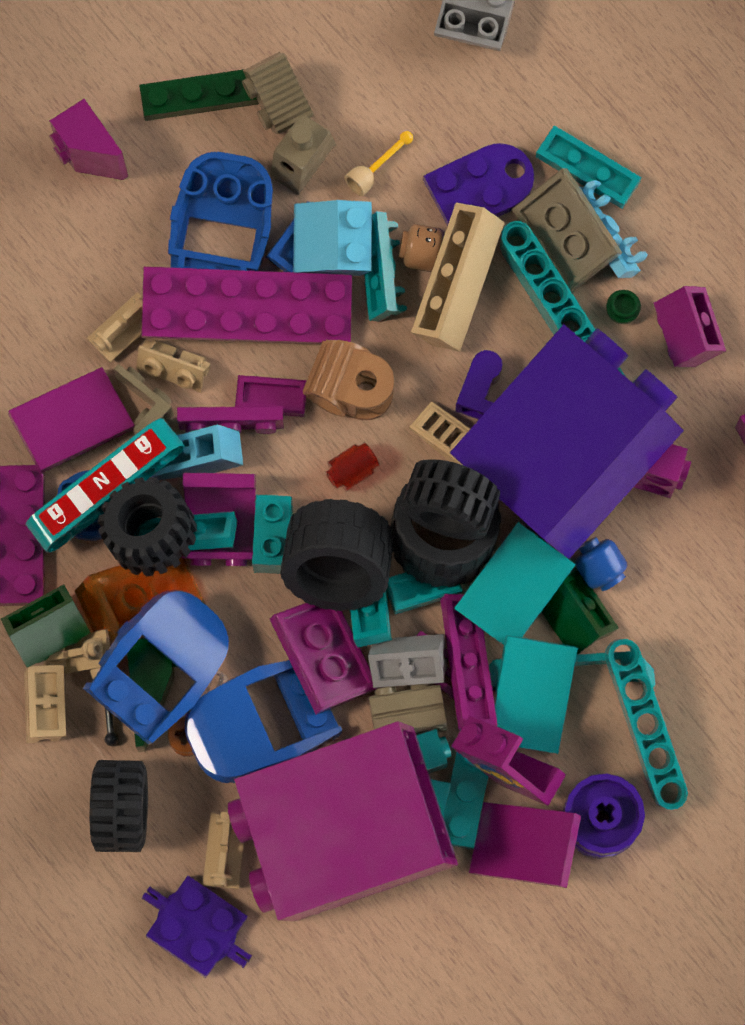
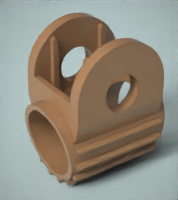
[303,339,394,420]

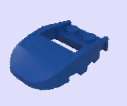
[168,152,273,271]
[83,590,229,745]
[185,660,343,783]

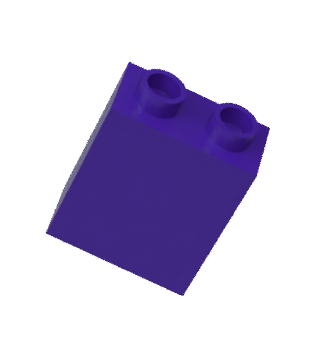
[450,324,684,559]

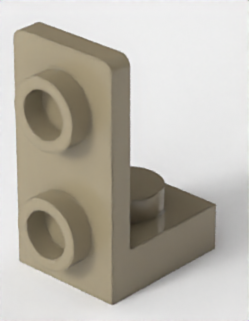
[113,364,174,435]

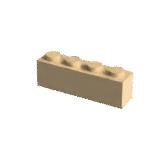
[411,203,505,352]

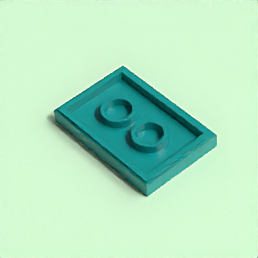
[454,522,576,645]
[494,635,578,754]

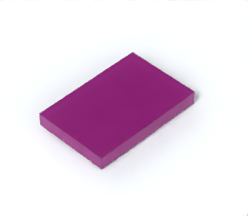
[8,367,135,474]
[270,603,379,714]
[469,802,581,888]

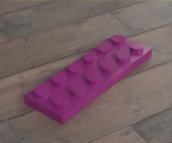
[141,267,352,344]

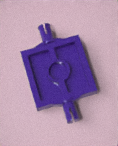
[142,876,252,978]

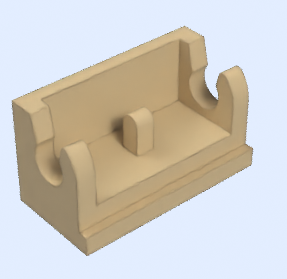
[24,665,66,743]

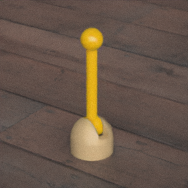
[344,131,413,196]

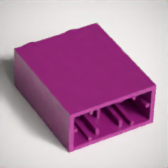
[228,721,458,921]

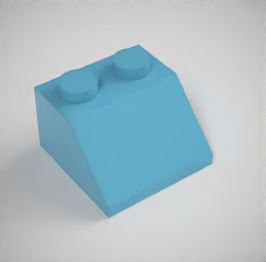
[293,200,372,276]

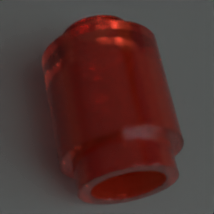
[325,442,380,491]

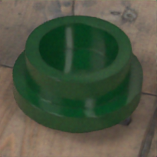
[606,290,641,324]

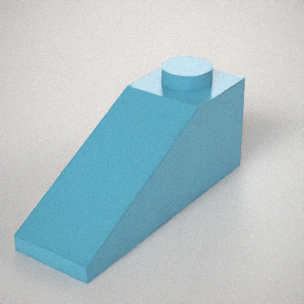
[153,424,243,480]

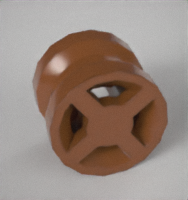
[168,717,194,757]

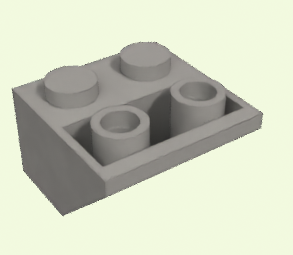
[434,0,515,51]

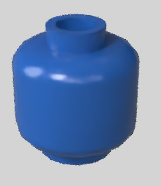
[575,537,628,592]

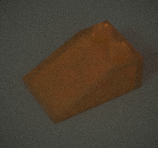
[75,557,206,646]

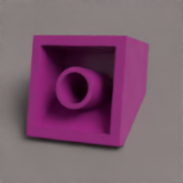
[49,99,129,180]

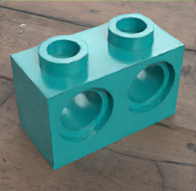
[252,495,293,574]

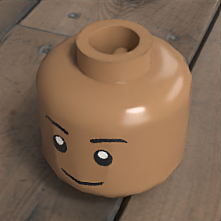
[398,224,444,272]

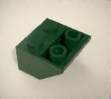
[1,584,91,668]

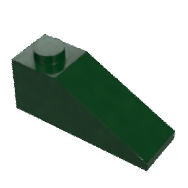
[127,639,178,752]

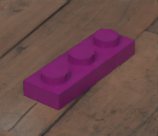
[177,406,284,434]

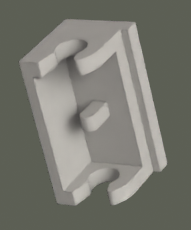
[368,634,448,688]

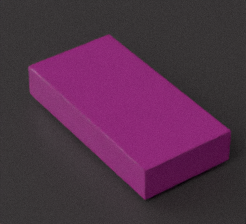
[235,375,307,417]

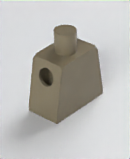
[271,114,336,195]

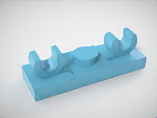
[580,181,648,278]

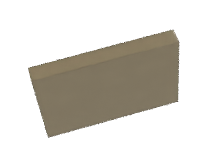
[512,168,623,292]

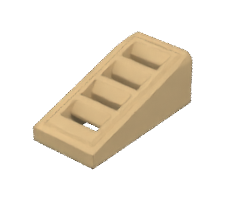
[409,401,470,465]

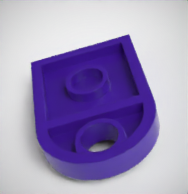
[423,143,534,226]

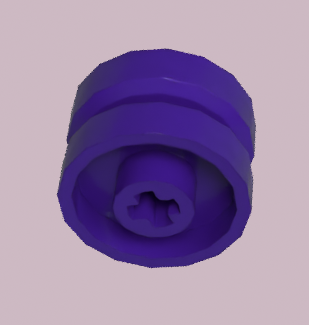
[563,773,645,859]

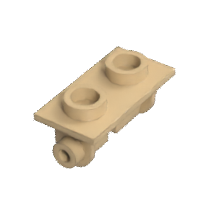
[87,292,142,363]
[136,339,211,393]
[43,629,110,674]
[203,812,244,889]

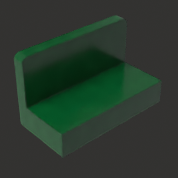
[541,570,619,654]

